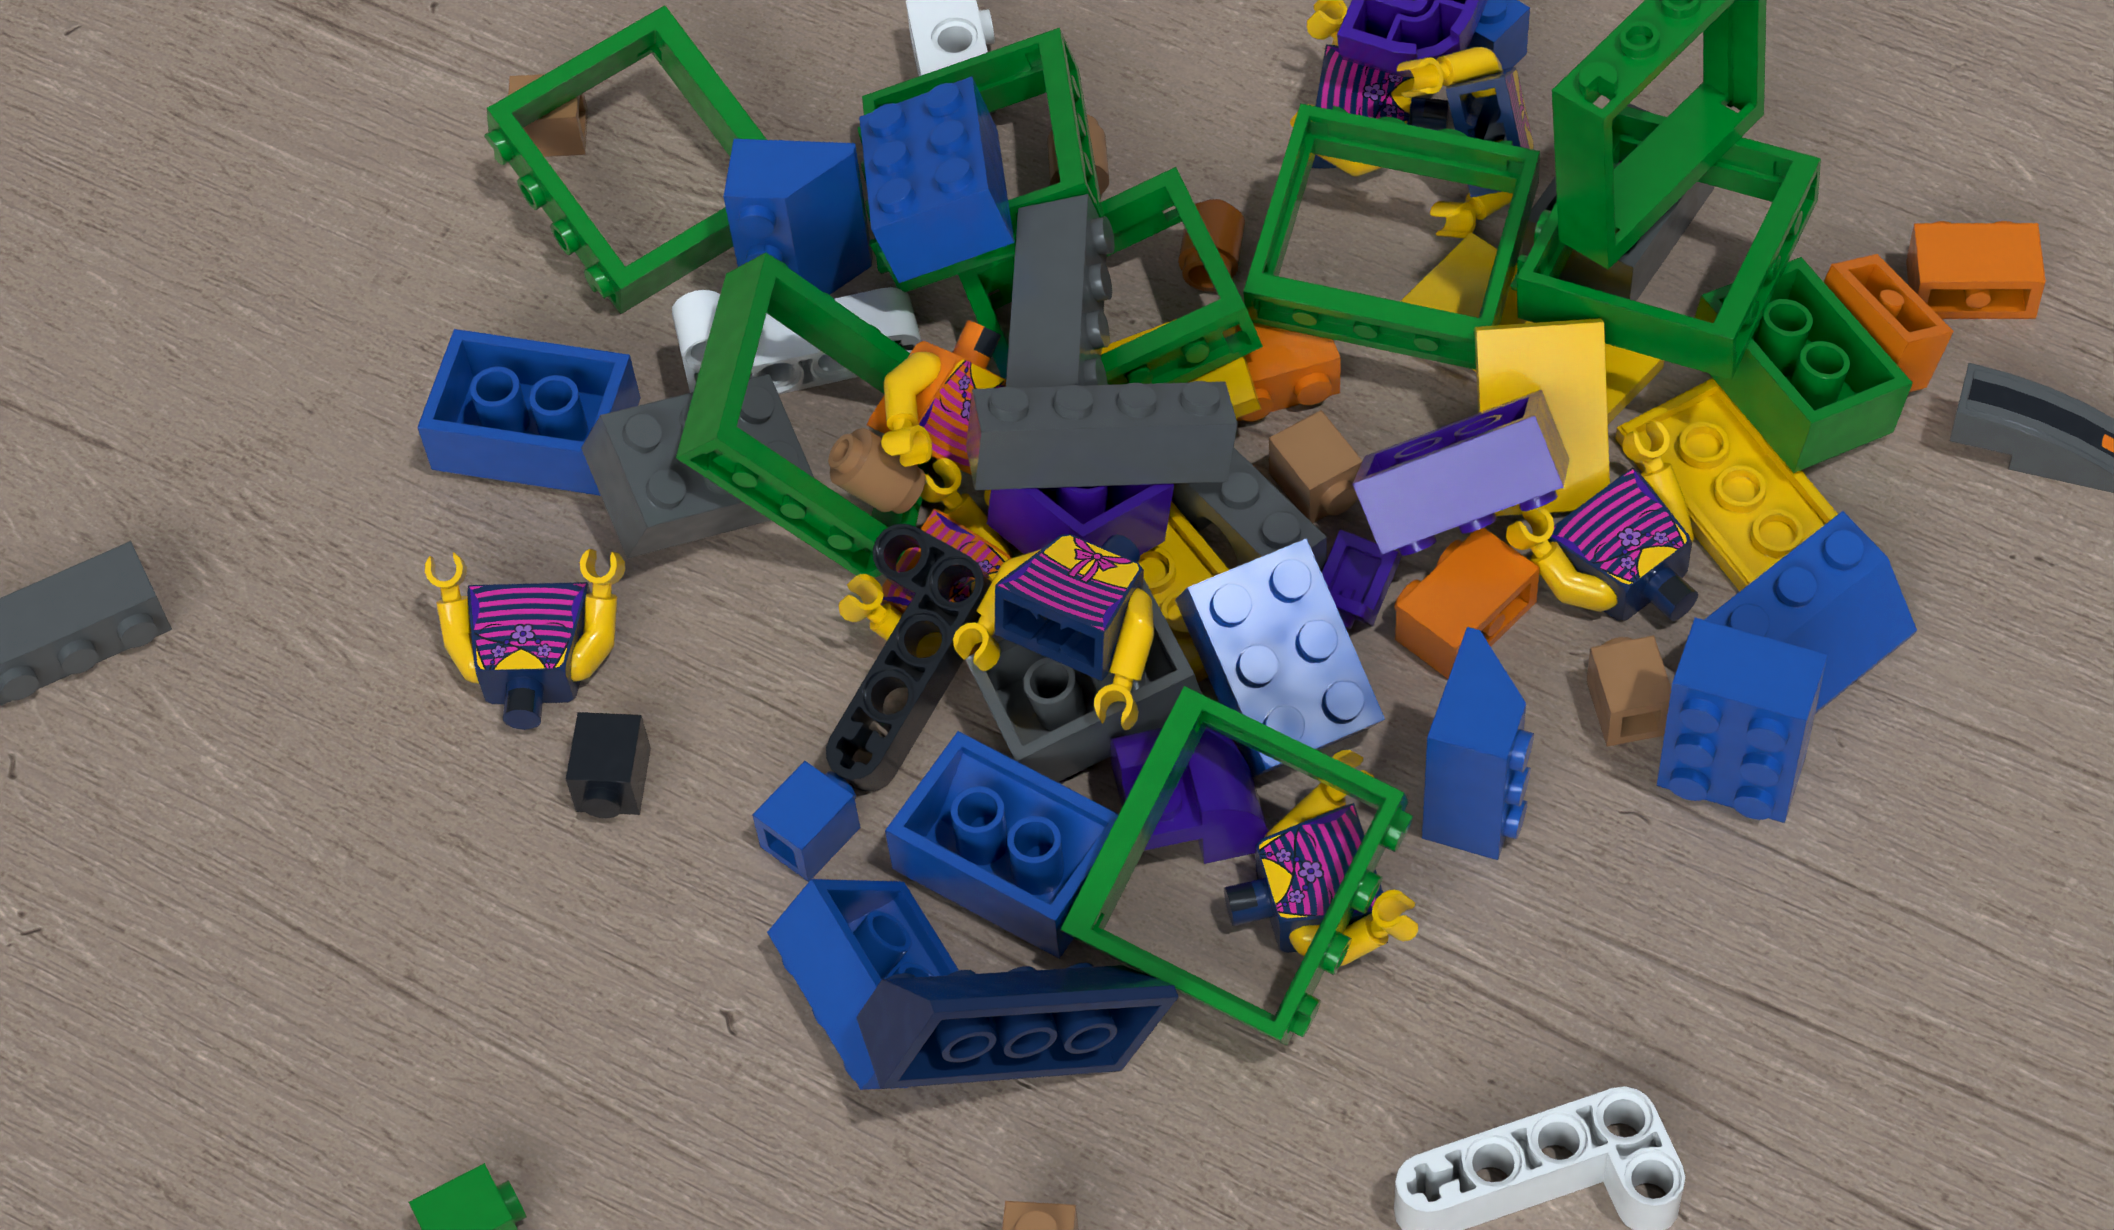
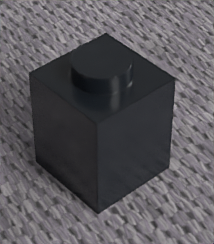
[566,712,651,818]

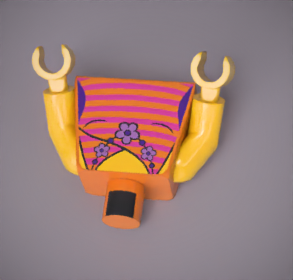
[867,320,1006,506]
[839,458,1014,658]

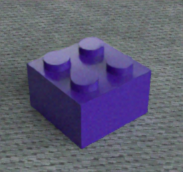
[987,483,1174,555]

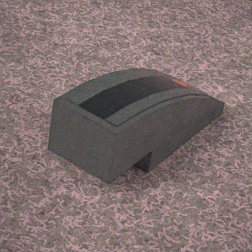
[1949,363,2114,493]

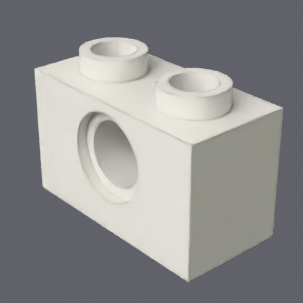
[906,0,997,113]

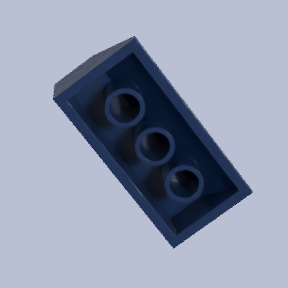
[856,963,1179,1089]

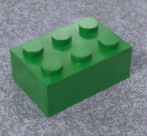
[1694,257,1913,473]

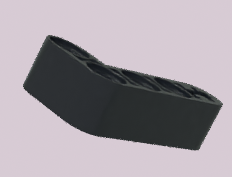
[826,523,993,792]

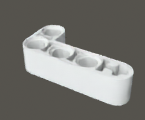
[672,287,922,395]
[1394,1086,1685,1230]

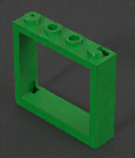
[1552,0,1767,270]
[484,5,767,314]
[857,27,1104,293]
[1243,103,1540,370]
[1510,106,1821,380]
[957,167,1263,385]
[676,252,932,578]
[1060,686,1413,1046]

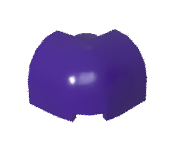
[1337,0,1488,77]
[1110,727,1268,864]

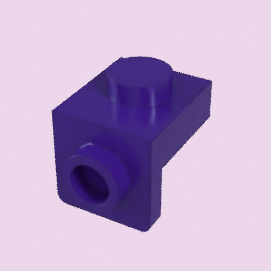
[1322,529,1402,629]

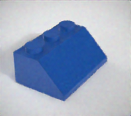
[723,139,873,295]
[1704,511,1917,714]
[1422,627,1534,860]
[885,731,1119,959]
[767,879,959,1090]

